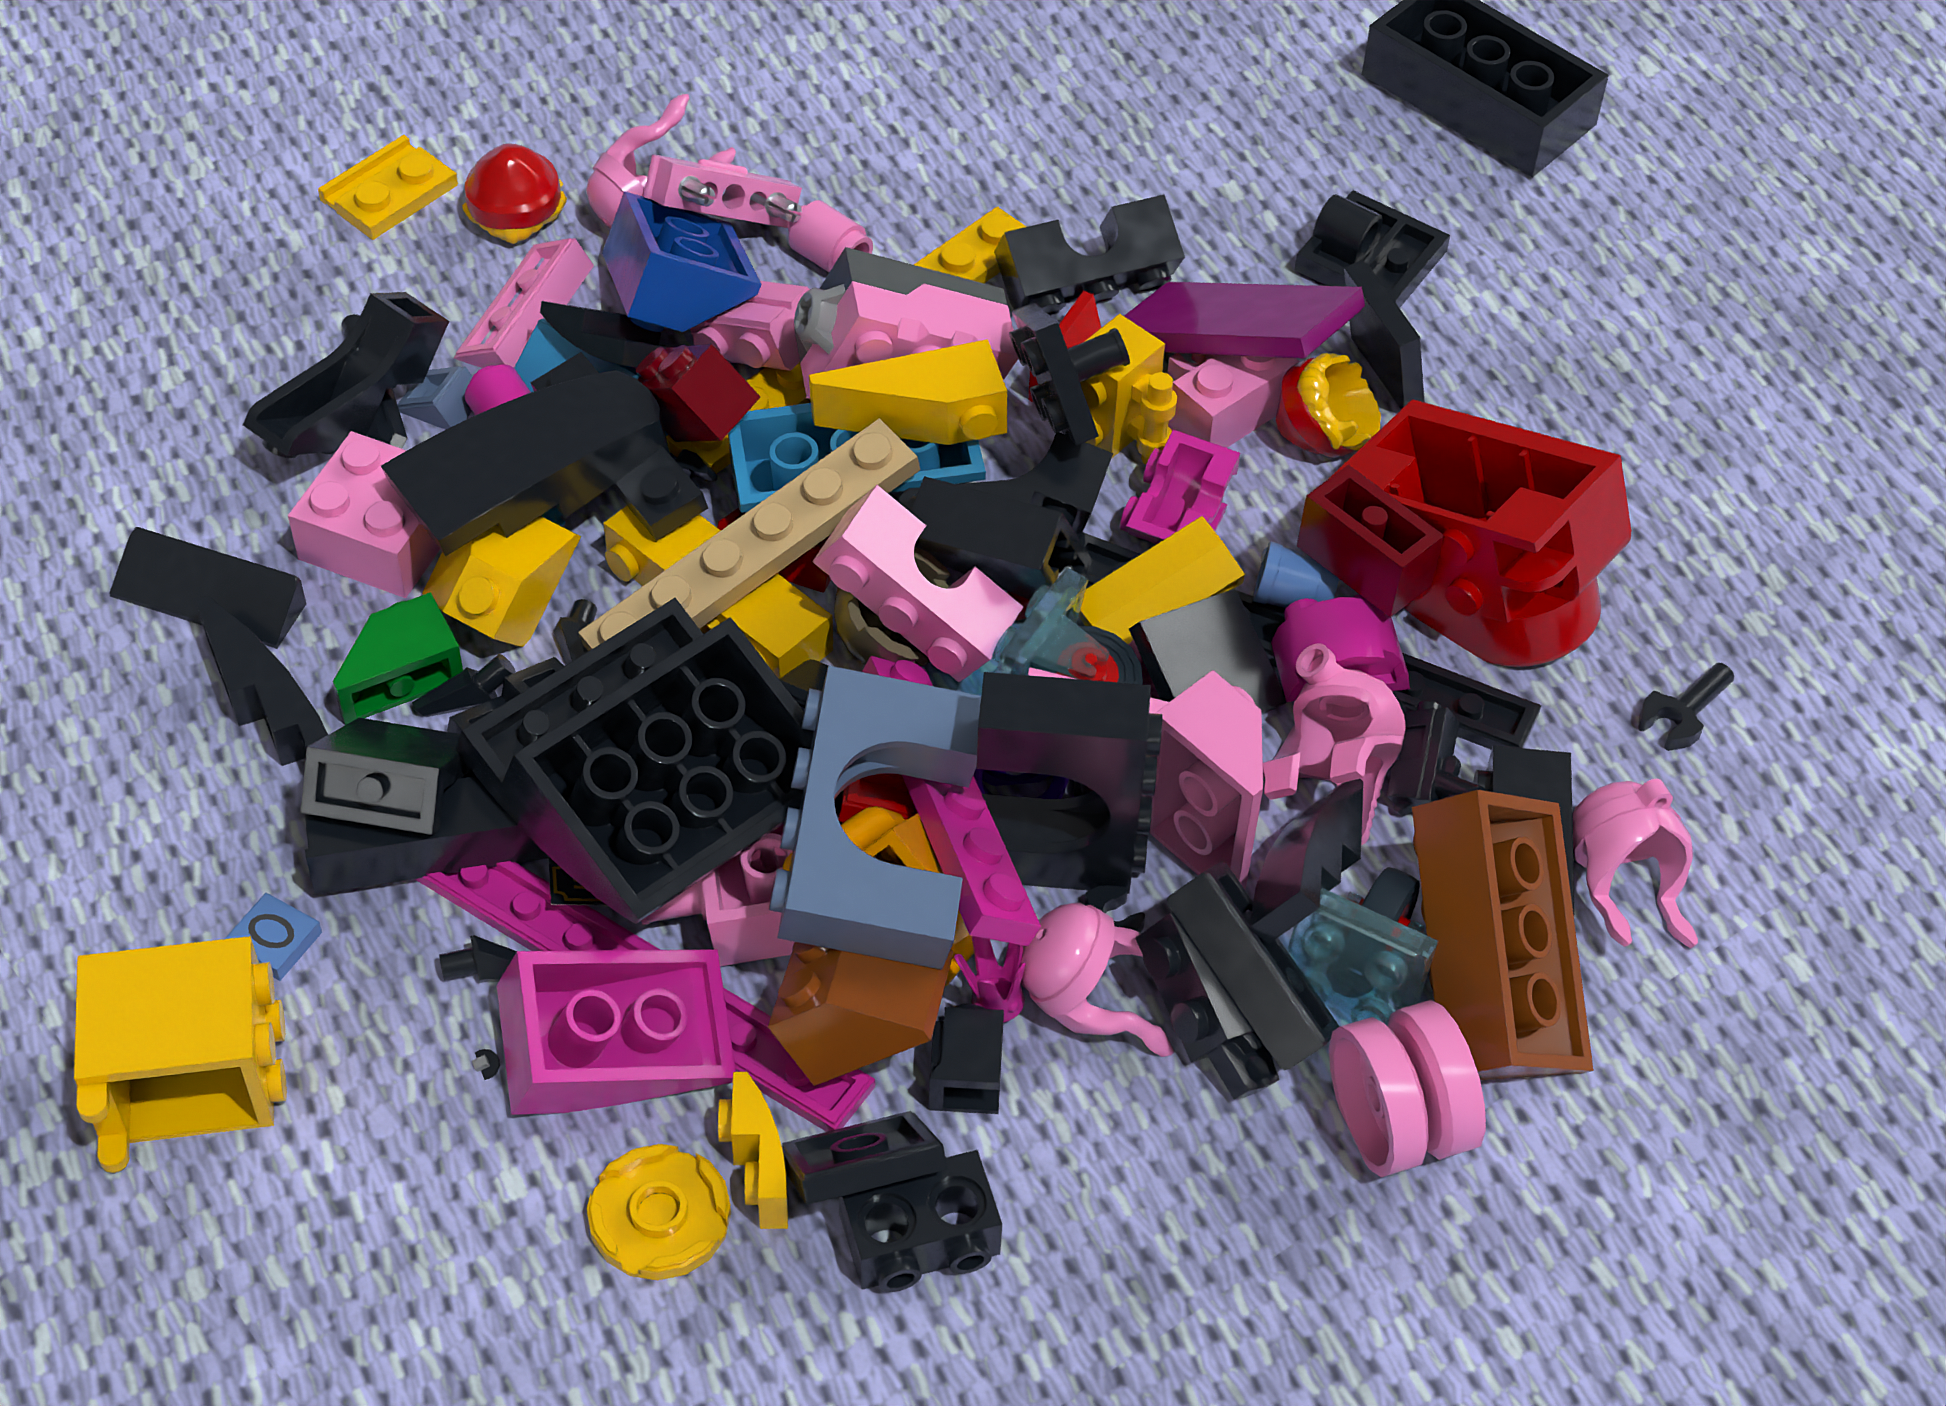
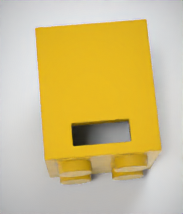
[74,936,287,1173]

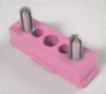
[643,155,802,228]

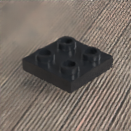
[1294,190,1450,308]

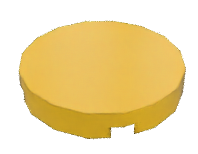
[586,1144,731,1280]

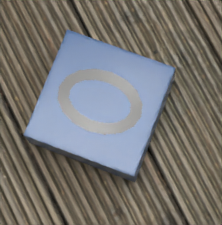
[225,892,322,981]

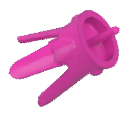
[954,936,1026,1022]

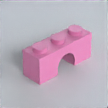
[812,485,1023,682]

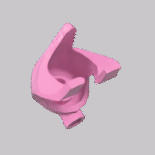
[1263,643,1405,845]

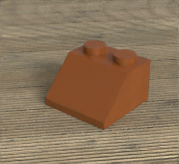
[768,942,954,1086]

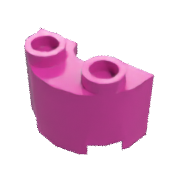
[1120,429,1240,544]
[1271,594,1410,702]

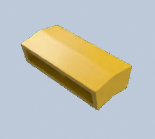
[1072,516,1245,644]

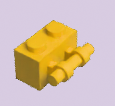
[1080,313,1177,465]

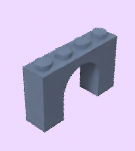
[769,665,981,970]

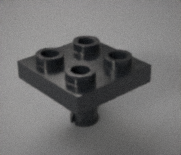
[1009,303,1130,446]

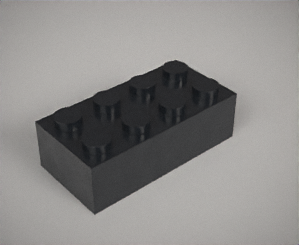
[1362,0,1609,178]

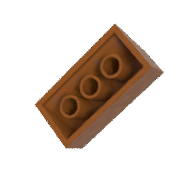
[1412,790,1594,1080]

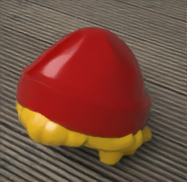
[462,143,567,244]
[1276,353,1382,458]

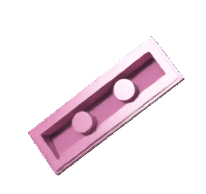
[454,238,594,368]

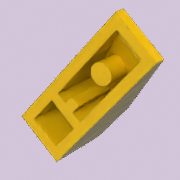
[809,339,1007,445]

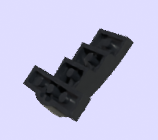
[381,352,708,556]

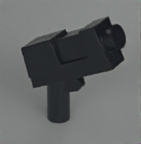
[1387,701,1486,816]

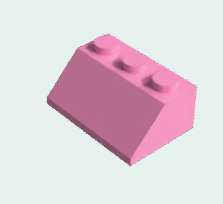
[1150,670,1263,891]

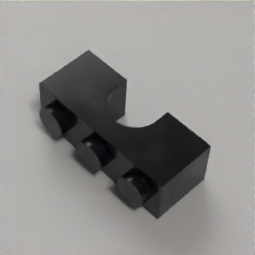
[994,194,1185,314]

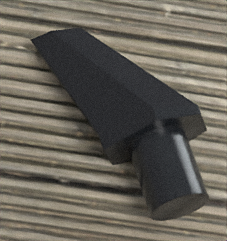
[554,599,597,665]
[412,654,516,717]
[439,935,517,983]

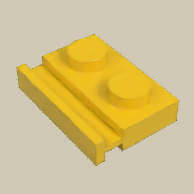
[318,134,458,240]

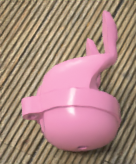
[586,94,736,229]
[1572,778,1698,949]
[1020,903,1174,1057]

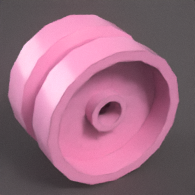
[1329,1000,1486,1178]

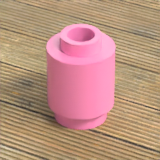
[788,200,873,272]

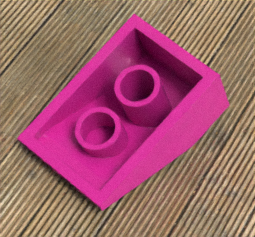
[497,949,736,1115]

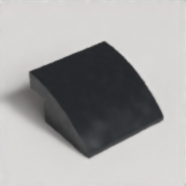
[455,598,814,924]

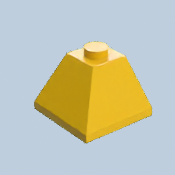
[422,515,581,647]

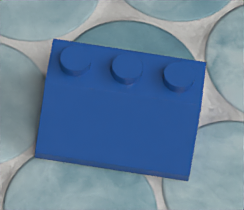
[602,191,762,332]

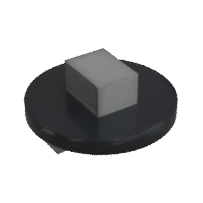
[472,1049,500,1080]

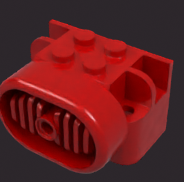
[1326,399,1632,667]

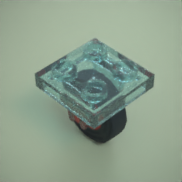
[992,567,1143,684]
[1287,867,1439,1026]

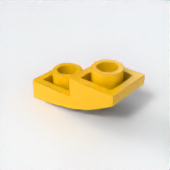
[718,1072,788,1229]

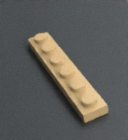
[578,418,920,651]

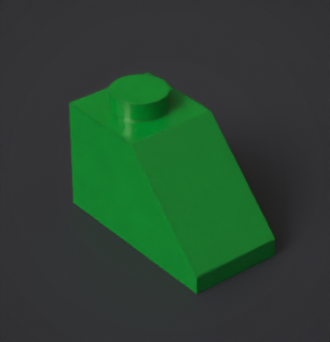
[333,592,463,725]

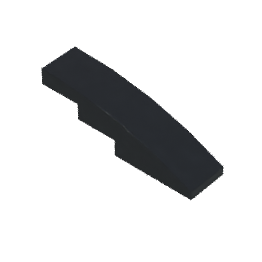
[195,595,328,766]
[1249,779,1364,944]

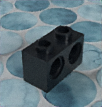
[839,1150,1003,1292]

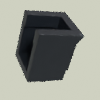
[929,1004,1004,1114]

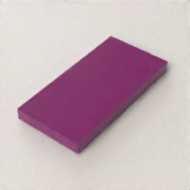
[1124,282,1365,359]

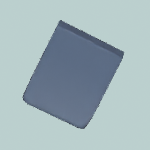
[397,366,473,430]

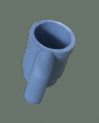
[1253,541,1339,609]

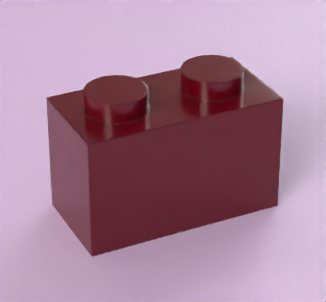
[636,344,761,442]
[1296,465,1444,618]

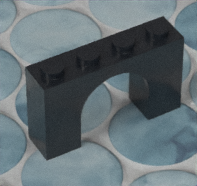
[976,672,1162,894]

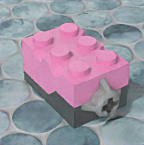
[794,247,1018,399]

